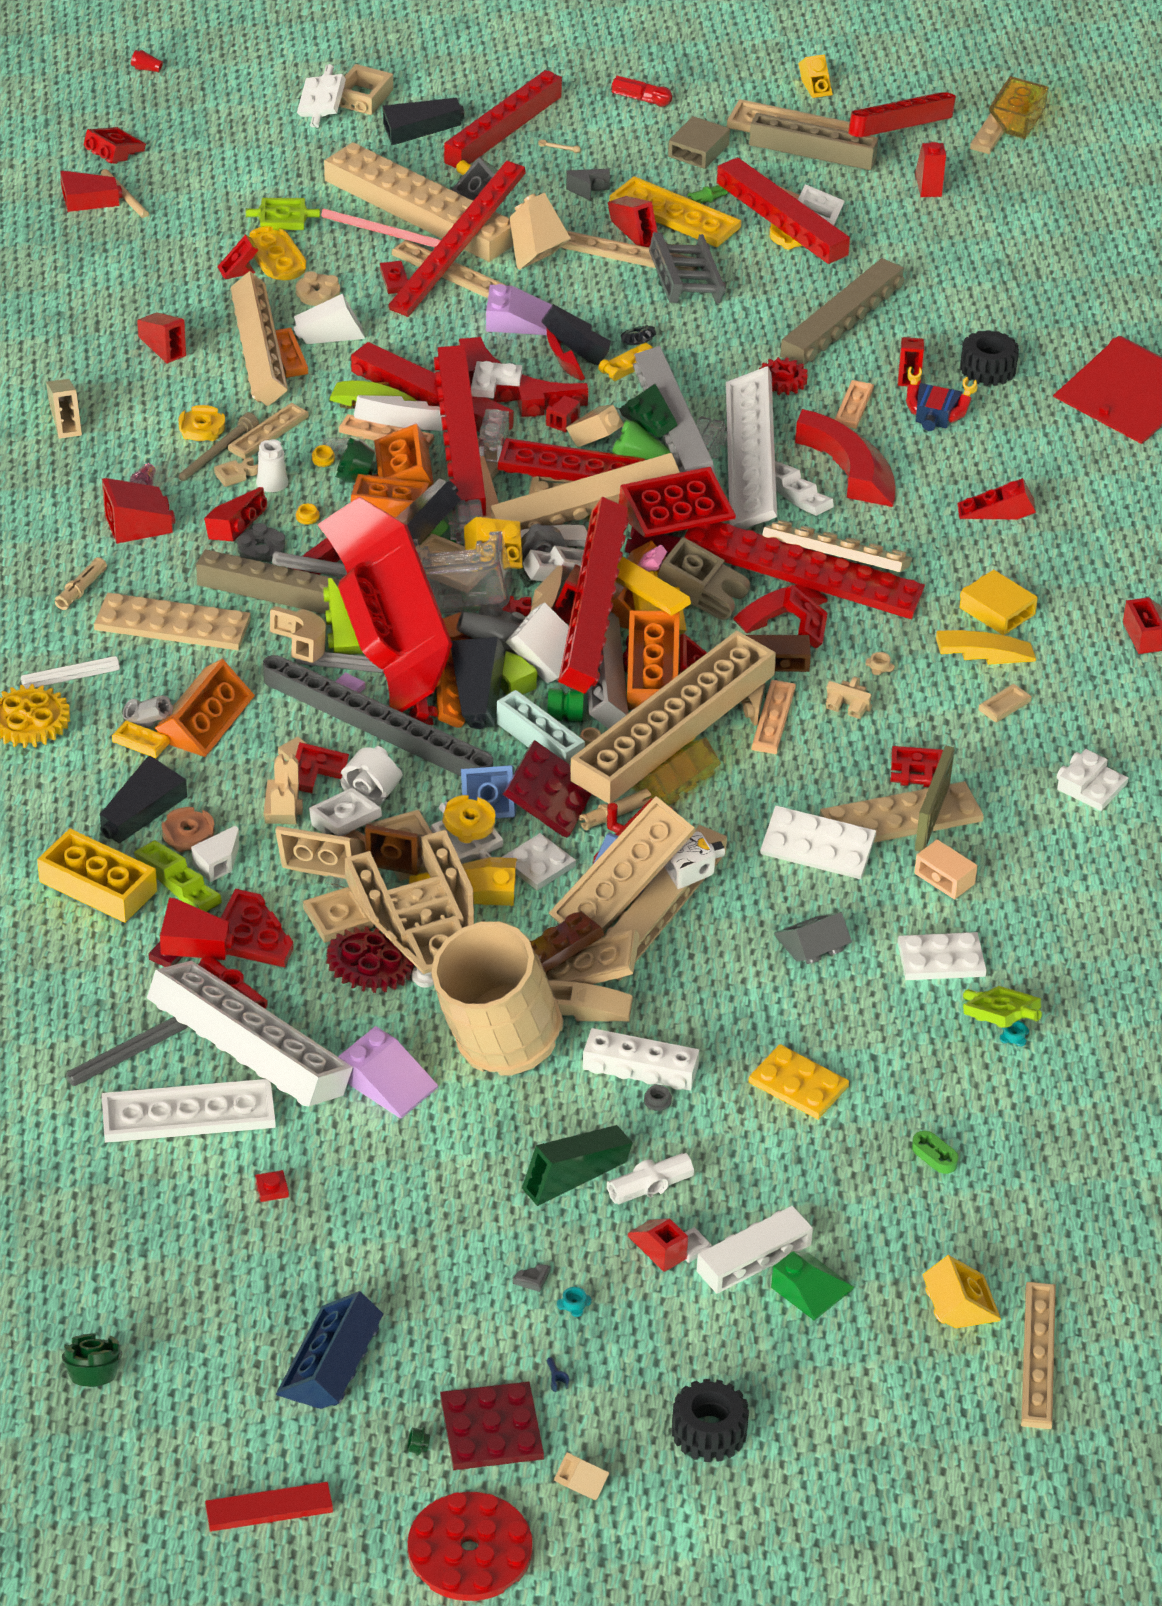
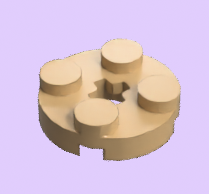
[296,271,340,306]

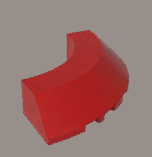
[795,409,896,507]

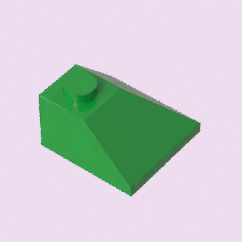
[771,1251,854,1321]

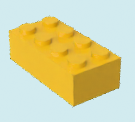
[37,828,157,923]

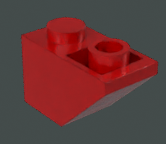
[628,1218,688,1272]

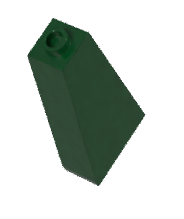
[522,1125,633,1206]

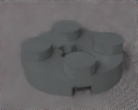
[237,523,285,562]
[521,524,566,562]

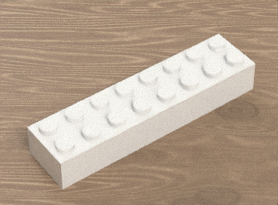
[147,961,353,1107]

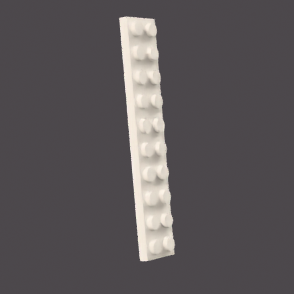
[726,366,777,529]

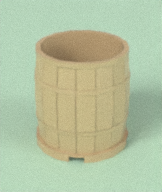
[431,922,564,1076]

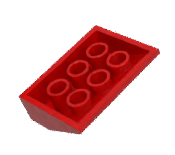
[619,467,736,538]

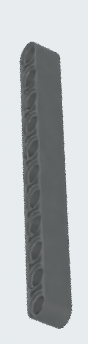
[263,655,493,776]

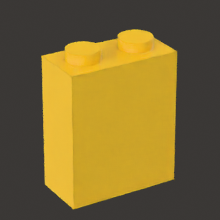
[959,569,1038,635]

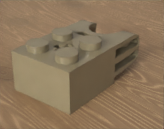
[658,537,751,620]

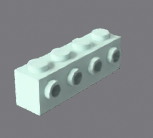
[497,690,585,765]

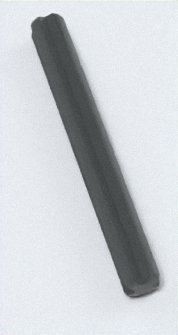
[66,1017,188,1086]

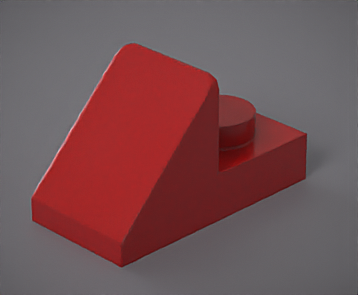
[217,234,259,280]

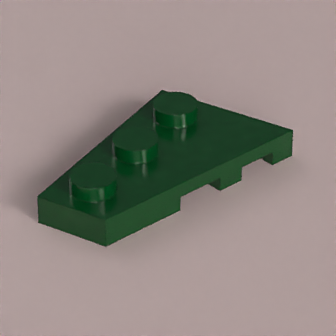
[619,384,678,438]

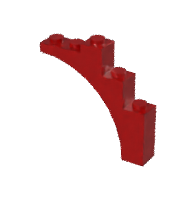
[459,337,589,417]

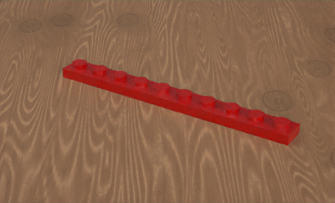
[388,160,526,317]

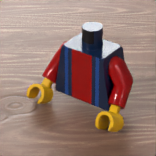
[906,367,978,431]

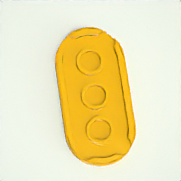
[249,226,307,280]

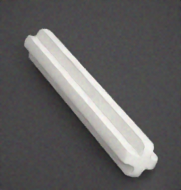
[21,656,120,689]

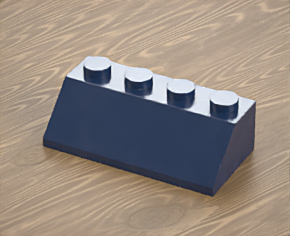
[276,1291,384,1409]

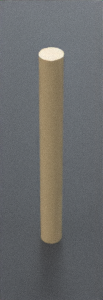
[101,169,149,218]

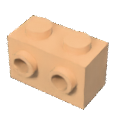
[914,839,978,900]

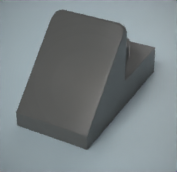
[566,168,610,200]

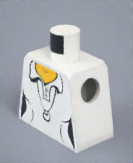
[664,831,725,889]

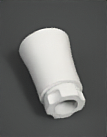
[256,439,288,492]

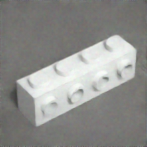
[583,1028,699,1091]

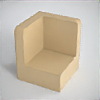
[554,1452,609,1500]

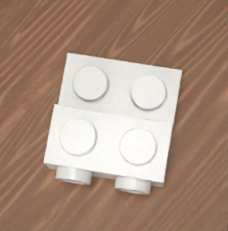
[1057,749,1129,811]
[309,788,382,836]

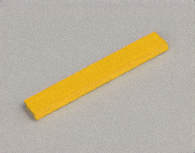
[615,556,691,616]

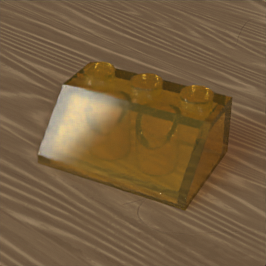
[989,76,1049,139]
[632,737,721,805]

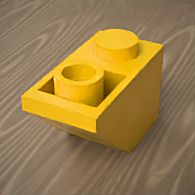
[798,54,833,98]

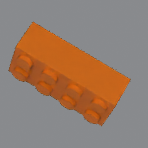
[627,610,680,710]

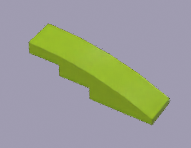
[134,840,222,912]

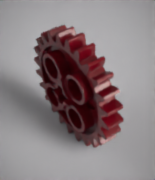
[326,926,414,993]

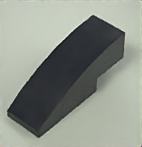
[541,304,611,365]

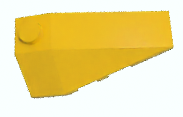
[409,857,517,906]

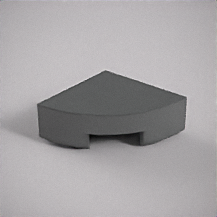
[513,1264,551,1292]

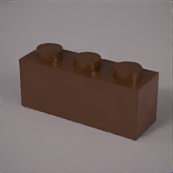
[746,635,811,672]

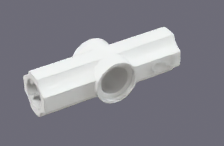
[607,1153,694,1205]

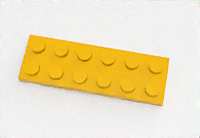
[609,176,741,247]

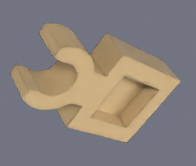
[214,457,258,487]

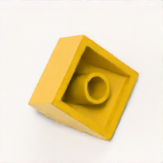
[922,1255,1001,1328]

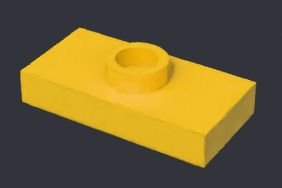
[112,720,170,758]

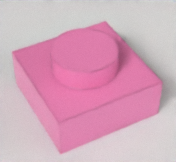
[638,545,667,572]

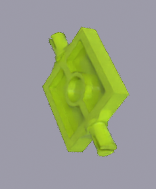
[246,198,320,230]
[963,986,1042,1028]

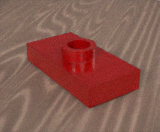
[380,261,408,294]

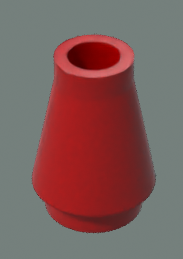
[131,50,163,73]

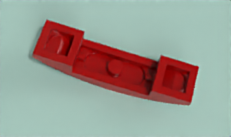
[546,329,585,381]
[733,585,828,633]

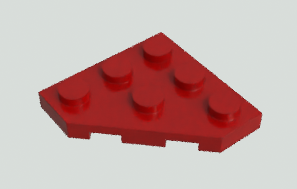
[220,888,294,968]

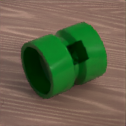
[547,688,584,722]

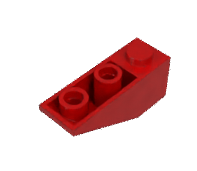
[957,478,1036,520]
[204,487,267,542]

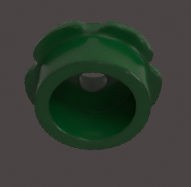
[407,1426,430,1456]

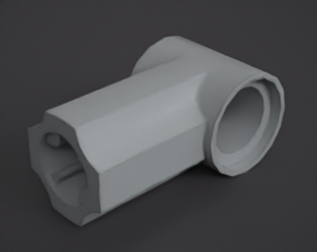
[123,695,173,728]

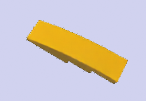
[936,630,1036,665]

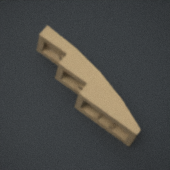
[530,565,563,612]

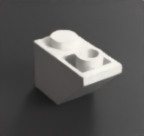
[191,825,239,882]

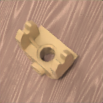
[264,754,303,824]

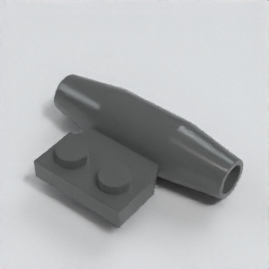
[457,604,526,656]

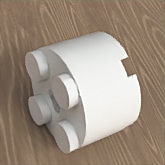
[340,746,403,806]

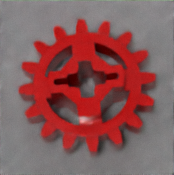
[759,357,808,395]

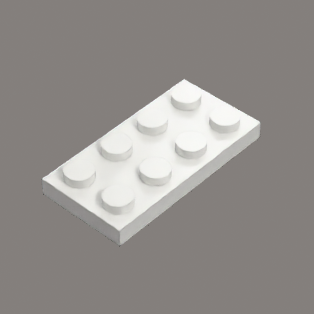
[760,806,876,879]

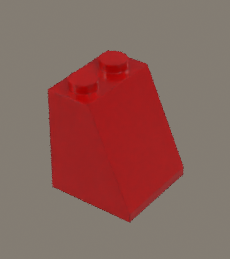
[102,478,175,544]

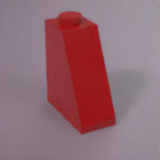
[915,142,946,197]
[60,171,123,212]
[607,196,658,248]
[137,312,186,363]
[553,564,581,624]
[160,897,234,960]

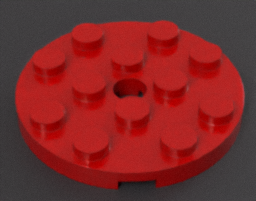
[408,1492,532,1601]

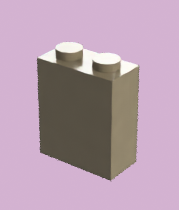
[668,116,730,169]

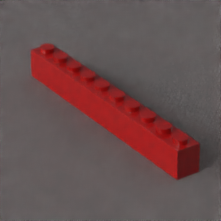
[434,345,487,518]
[558,496,629,694]

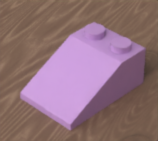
[486,284,552,335]
[338,1026,438,1119]

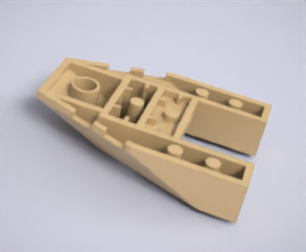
[345,830,474,974]

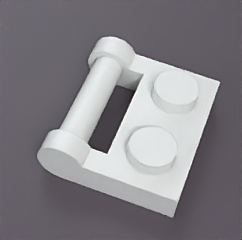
[798,184,845,225]

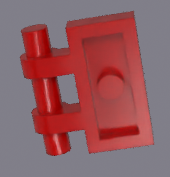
[890,746,943,788]

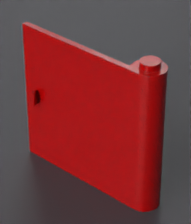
[1053,336,1162,444]

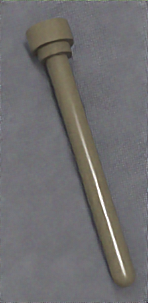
[179,412,259,481]

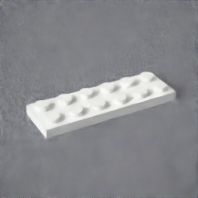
[101,1079,275,1143]

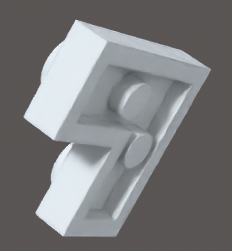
[471,361,522,398]

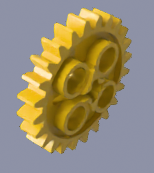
[0,684,70,748]

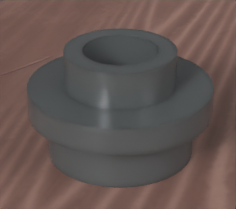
[644,1085,672,1111]

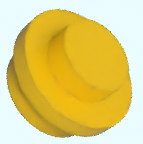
[312,445,335,467]
[296,503,320,524]

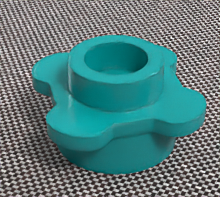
[999,1020,1029,1047]
[557,1287,592,1317]

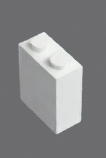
[506,602,569,683]

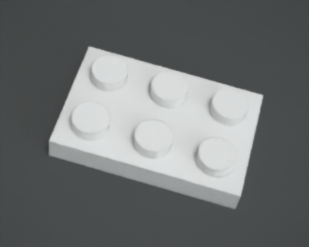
[898,932,986,980]

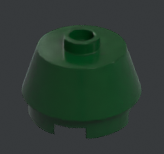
[335,437,376,483]
[62,1333,122,1387]

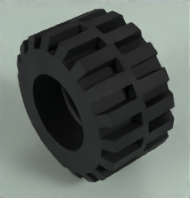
[960,330,1019,386]
[671,1379,749,1462]

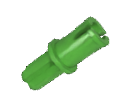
[687,185,728,204]

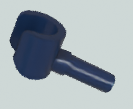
[546,1357,569,1392]

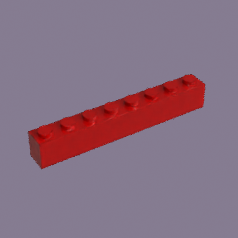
[444,70,562,168]
[717,157,850,264]
[351,342,514,441]

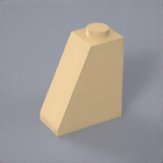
[46,379,82,439]
[566,405,624,447]

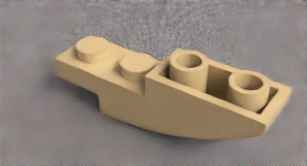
[548,981,633,1021]

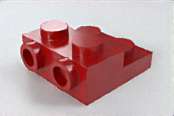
[83,127,146,164]

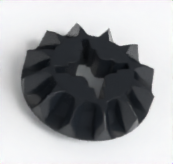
[621,325,656,345]

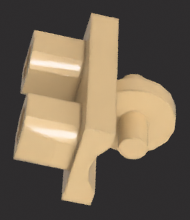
[826,676,873,719]

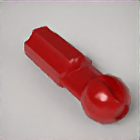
[611,75,672,107]

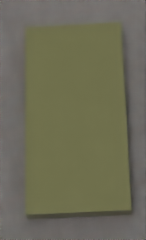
[915,745,955,852]

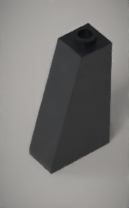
[383,97,464,145]
[396,478,461,548]
[451,637,506,729]
[100,756,187,844]

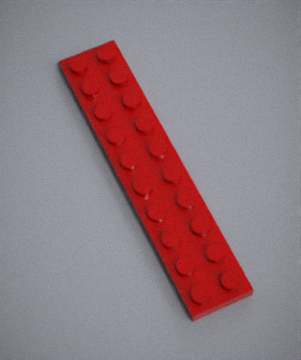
[684,522,925,620]

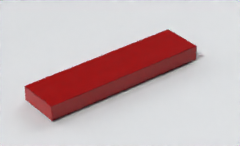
[205,1482,333,1532]

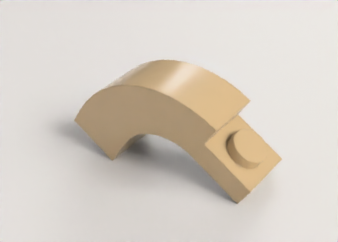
[270,606,326,663]

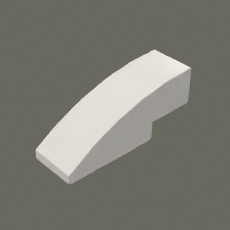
[522,545,584,581]

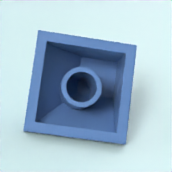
[461,765,517,819]

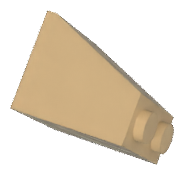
[510,192,571,270]

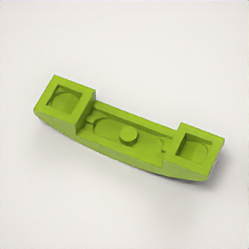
[329,381,417,407]

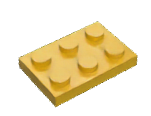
[749,1044,849,1120]

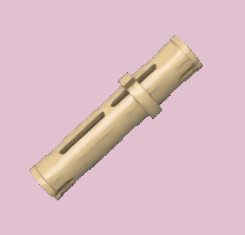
[55,557,107,610]
[579,788,651,831]

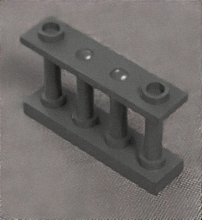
[649,232,726,304]

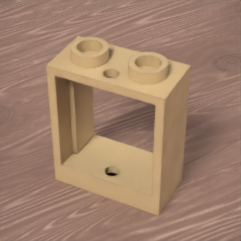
[339,64,393,115]

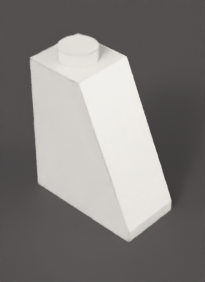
[293,294,365,344]

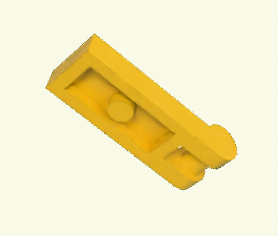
[598,342,654,381]

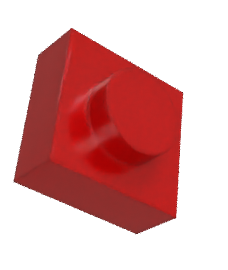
[255,1170,289,1202]

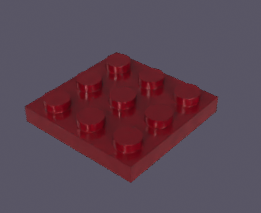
[503,740,592,838]
[440,1381,544,1470]

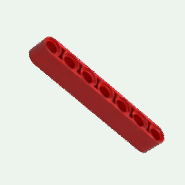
[848,92,956,137]

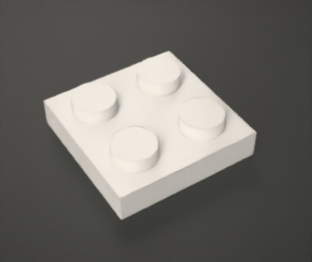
[502,833,576,891]

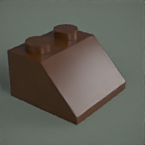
[365,824,425,876]

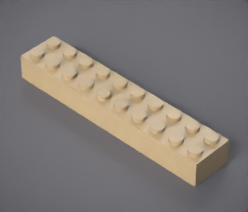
[324,142,514,262]
[571,630,776,804]

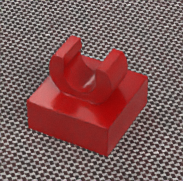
[408,697,438,725]

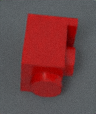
[546,395,580,433]

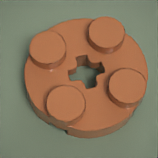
[162,807,215,852]

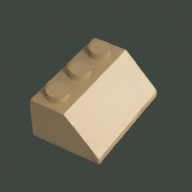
[275,826,366,879]

